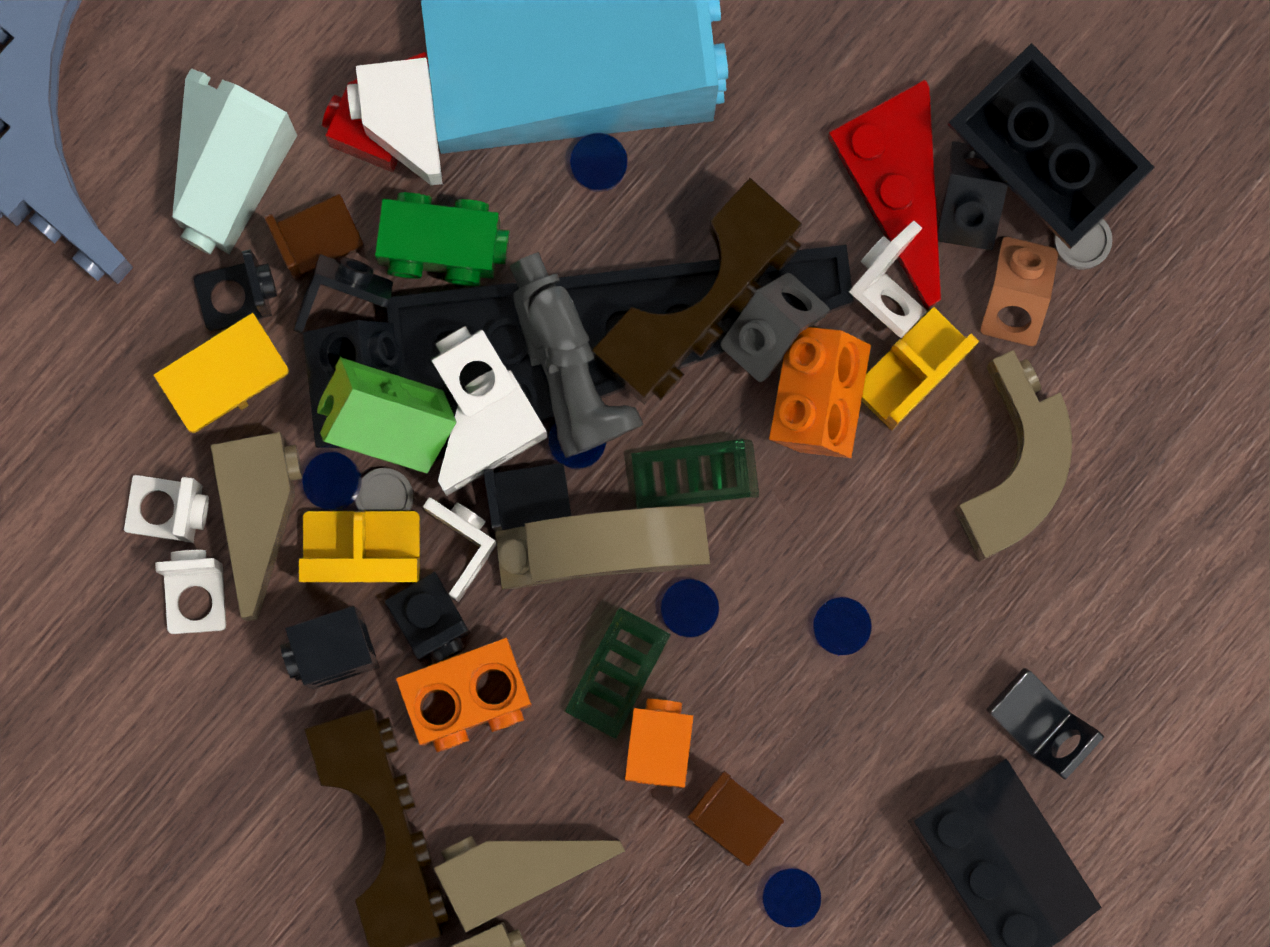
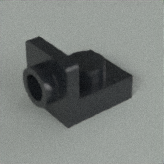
[385,572,471,664]

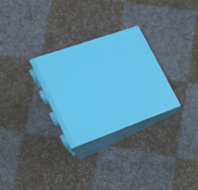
[421,0,728,154]

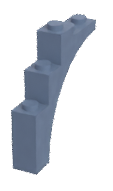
[0,0,133,284]

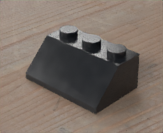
[947,43,1155,249]
[908,758,1102,947]

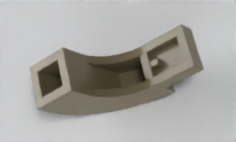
[954,350,1072,562]
[495,506,710,589]

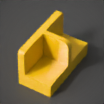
[861,307,979,430]
[154,313,289,433]
[299,511,420,582]

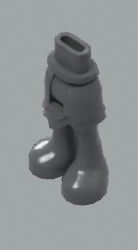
[510,252,644,458]

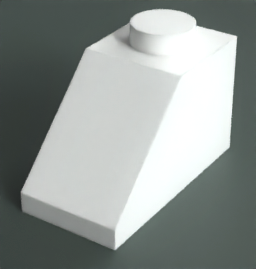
[347,58,443,185]
[438,370,547,496]

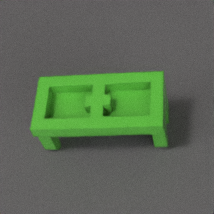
[317,357,457,473]

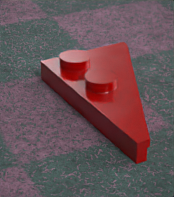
[828,80,941,310]

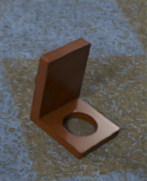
[264,194,364,280]
[686,771,784,866]

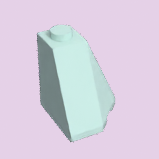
[172,69,298,255]

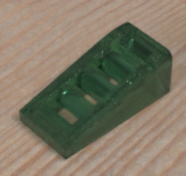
[631,439,759,509]
[564,607,671,739]

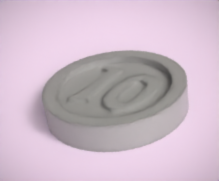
[1054,219,1112,270]
[355,468,414,511]

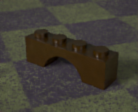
[592,178,802,405]
[304,708,449,947]

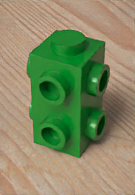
[375,192,510,286]

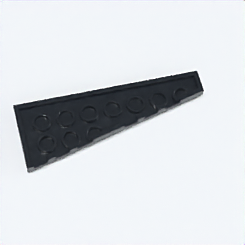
[387,244,854,469]

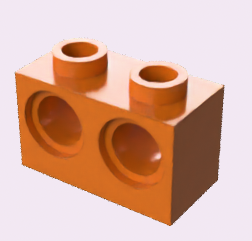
[769,327,871,458]
[396,638,532,753]
[625,698,694,788]

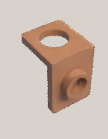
[980,237,1058,346]

